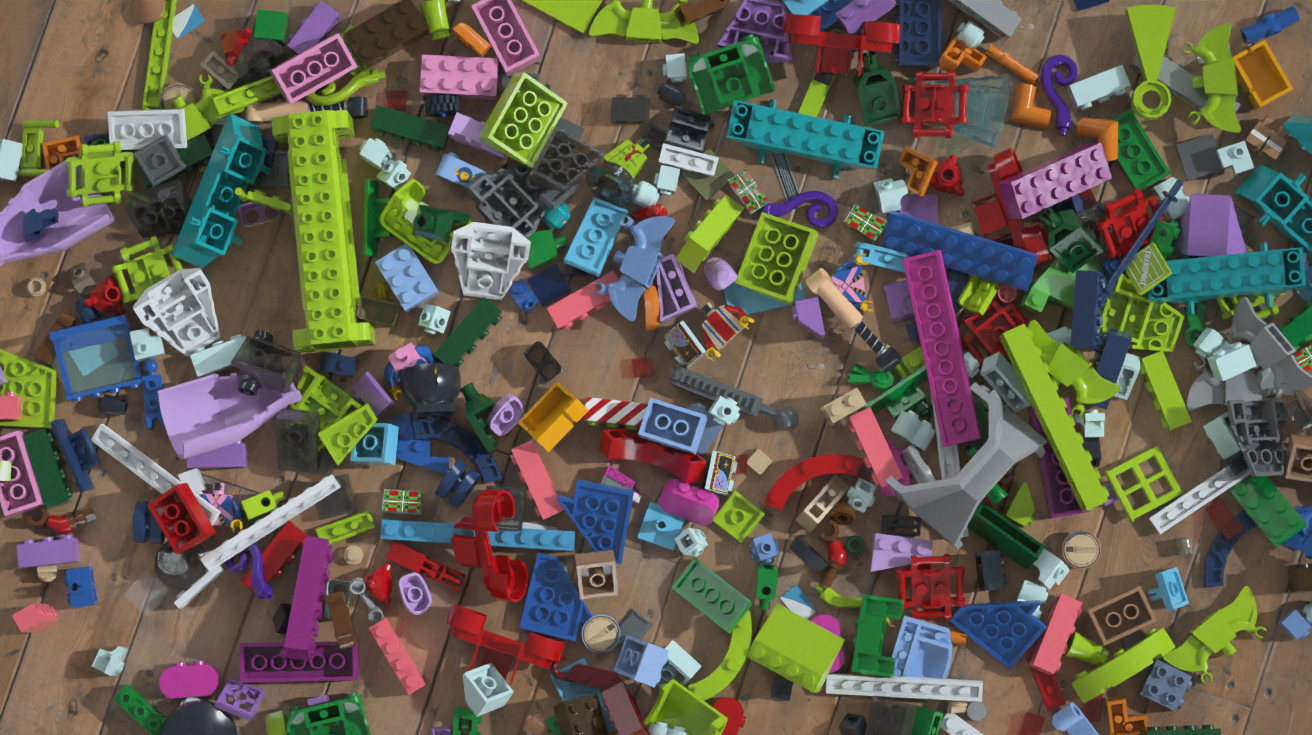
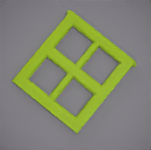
[1105,446,1183,522]

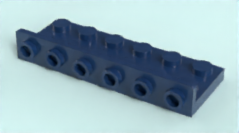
[894,0,942,68]

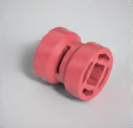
[995,284,1017,304]

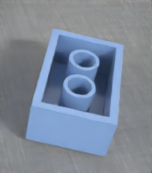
[375,243,439,313]
[638,397,708,455]
[613,635,668,687]

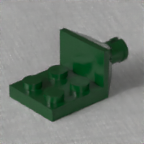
[852,51,902,127]
[412,204,470,243]
[1039,207,1103,273]
[461,382,497,454]

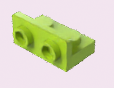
[957,275,1001,316]

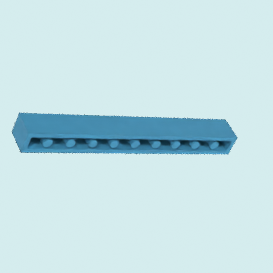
[380,519,576,552]

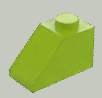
[1004,482,1036,527]

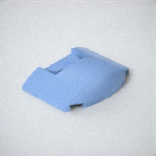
[891,615,952,701]

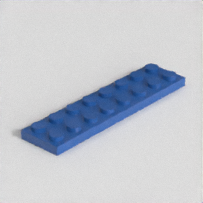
[881,211,1038,292]

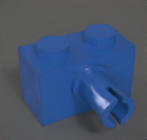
[64,566,98,608]

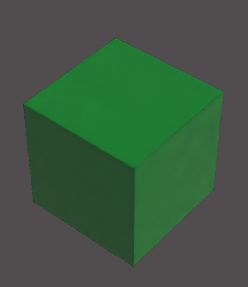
[253,9,289,46]

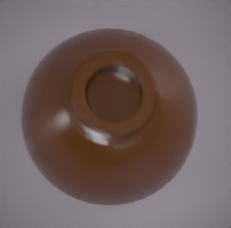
[829,499,856,525]

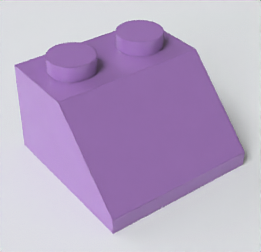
[791,297,825,339]
[352,371,395,418]

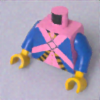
[831,254,874,313]
[384,343,443,400]
[202,483,244,533]

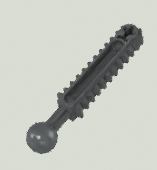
[668,366,799,431]

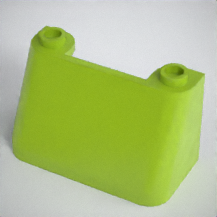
[380,178,473,264]

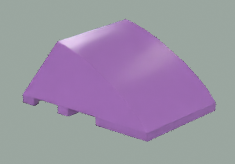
[717,0,792,64]
[1172,193,1247,257]

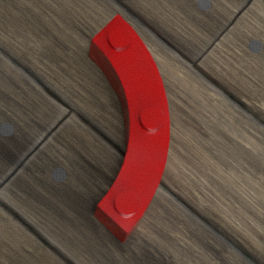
[599,429,707,484]
[763,454,863,511]

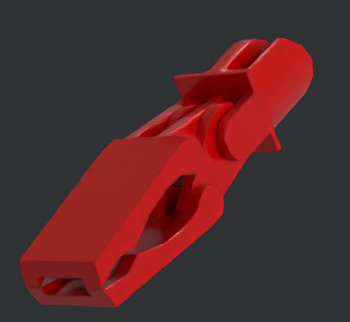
[385,541,467,592]

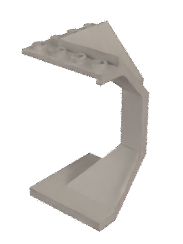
[886,383,1047,550]

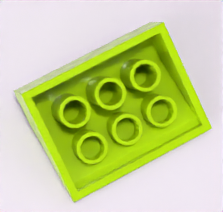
[478,72,568,168]
[735,212,819,306]
[747,604,845,693]

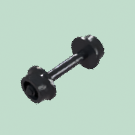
[237,330,274,396]

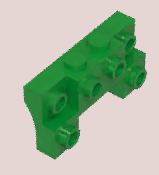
[852,594,904,677]

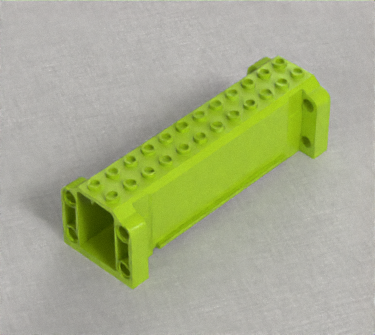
[271,110,376,354]

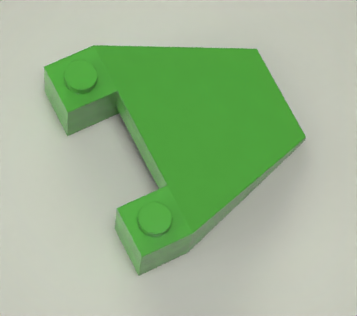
[1019,257,1101,330]

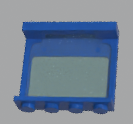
[49,314,142,402]

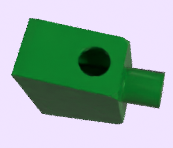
[528,230,568,270]
[755,563,778,610]

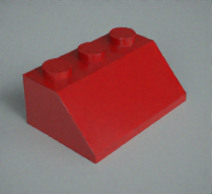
[147,483,216,555]

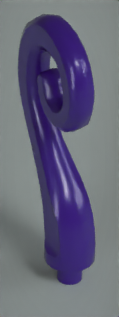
[1040,54,1078,136]
[756,191,838,228]
[225,543,273,600]

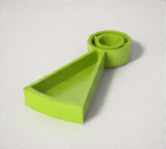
[1125,4,1176,120]

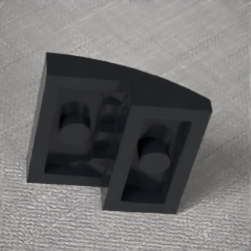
[665,106,711,153]

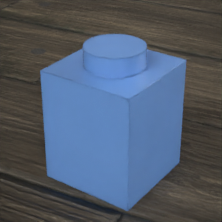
[1278,609,1311,640]

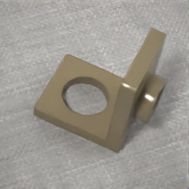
[68,262,97,298]

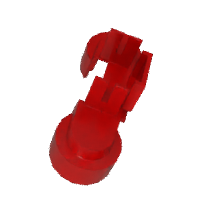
[782,13,901,77]
[971,148,1053,265]
[451,489,528,602]
[446,604,565,685]

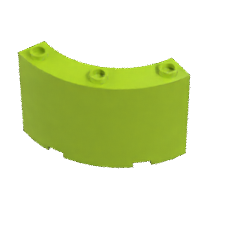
[644,679,728,735]

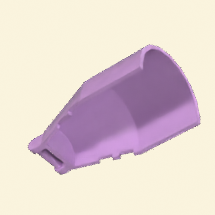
[0,155,114,266]
[157,368,302,460]

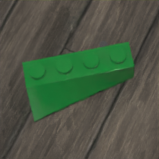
[1277,299,1312,351]

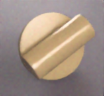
[37,564,57,582]
[947,700,967,714]

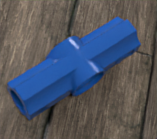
[1240,6,1300,45]

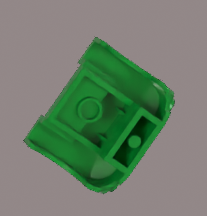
[686,34,776,115]
[286,692,371,735]

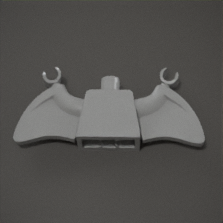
[1223,297,1312,399]
[1186,357,1297,411]

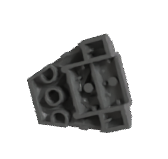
[468,159,557,239]
[1227,398,1288,477]

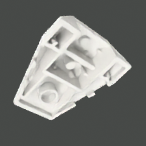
[451,222,531,301]
[133,268,220,357]

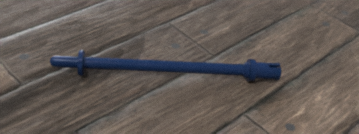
[1102,180,1183,303]

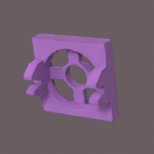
[214,677,266,721]

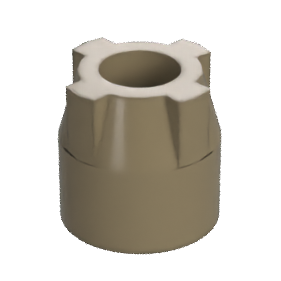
[1175,538,1193,555]

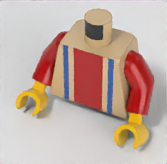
[701,302,754,361]

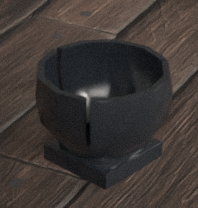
[400,363,462,421]

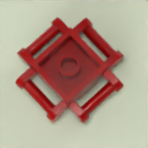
[900,71,969,138]
[1096,188,1164,259]
[961,298,1029,369]
[896,554,966,620]

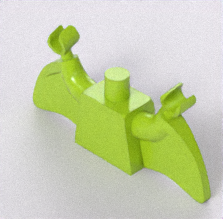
[589,0,699,45]
[1181,23,1241,133]
[141,74,244,141]
[1028,320,1121,417]
[1162,586,1267,685]

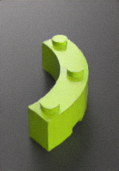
[688,610,752,701]
[1071,627,1175,704]

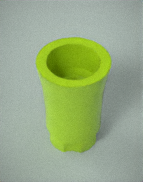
[420,0,450,41]
[1064,631,1109,666]

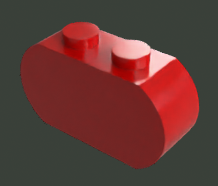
[713,697,746,735]

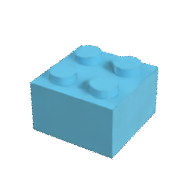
[350,423,399,465]

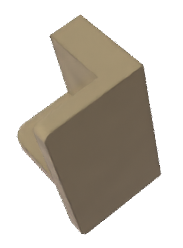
[200,51,242,91]

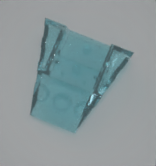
[931,74,1010,148]

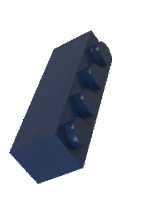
[1070,270,1106,350]
[1085,327,1132,410]

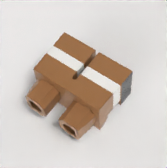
[1243,116,1288,163]

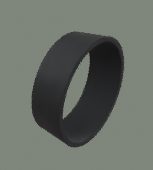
[790,536,829,573]

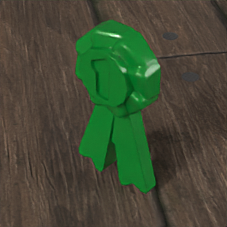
[1184,303,1207,349]
[848,363,894,391]

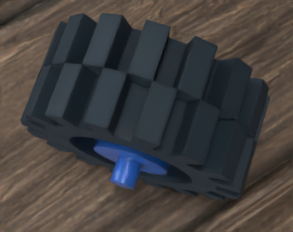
[425,95,460,118]

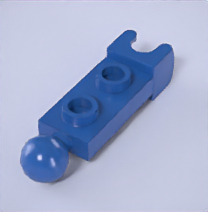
[142,359,165,429]

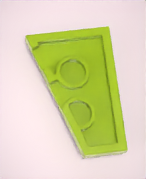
[317,403,378,465]

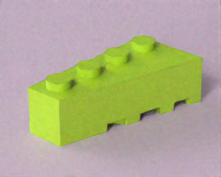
[676,195,744,273]

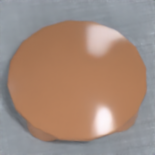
[132,0,165,23]

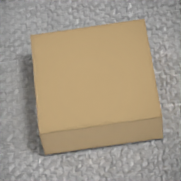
[746,449,772,475]

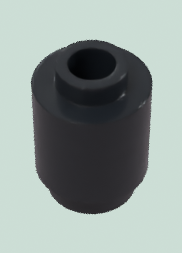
[657,82,687,107]
[98,395,128,416]

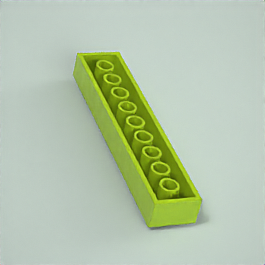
[999,324,1109,512]

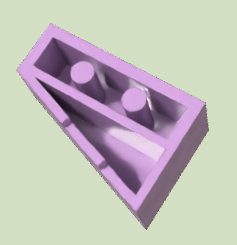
[448,112,506,160]
[657,253,698,323]
[869,533,933,572]

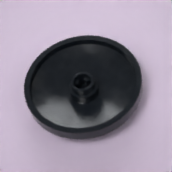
[160,700,238,735]

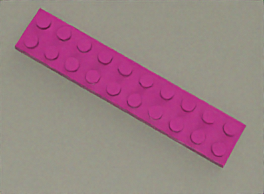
[903,250,982,447]

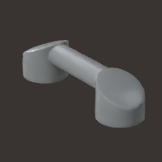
[349,577,384,624]

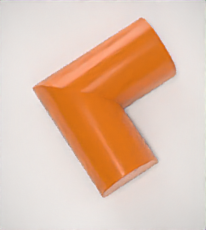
[453,23,491,58]
[939,36,987,73]
[1009,83,1051,130]
[1077,117,1118,161]
[41,135,82,169]
[898,146,938,196]
[642,280,660,331]
[1105,697,1148,735]

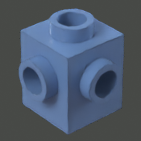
[749,533,779,565]

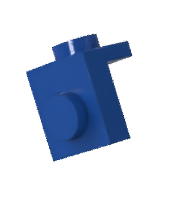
[508,278,539,313]

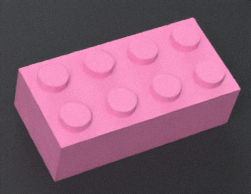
[471,0,541,77]
[269,33,357,104]
[420,55,499,100]
[0,431,45,517]

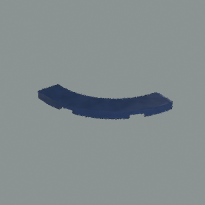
[906,268,968,343]
[410,421,502,484]
[1203,511,1256,588]

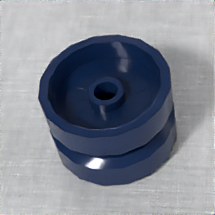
[435,459,481,509]
[133,501,166,544]

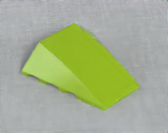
[1099,274,1184,352]
[277,365,362,462]

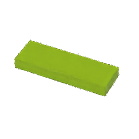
[315,510,376,545]

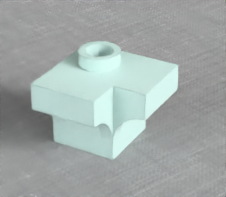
[1216,141,1254,175]
[873,178,908,214]
[130,328,165,362]
[1072,410,1105,438]
[1033,549,1070,590]
[92,646,128,676]

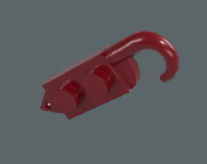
[551,657,627,690]

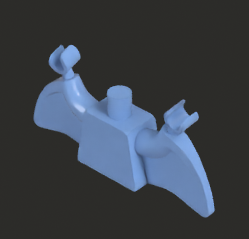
[594,215,675,322]

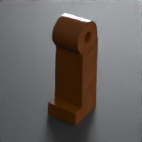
[674,0,730,28]
[33,311,77,365]
[324,591,356,650]

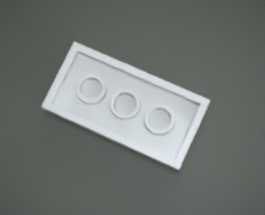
[107,109,187,150]

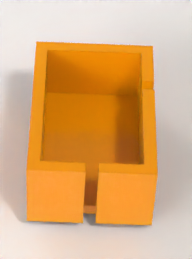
[1232,40,1293,111]
[517,381,589,452]

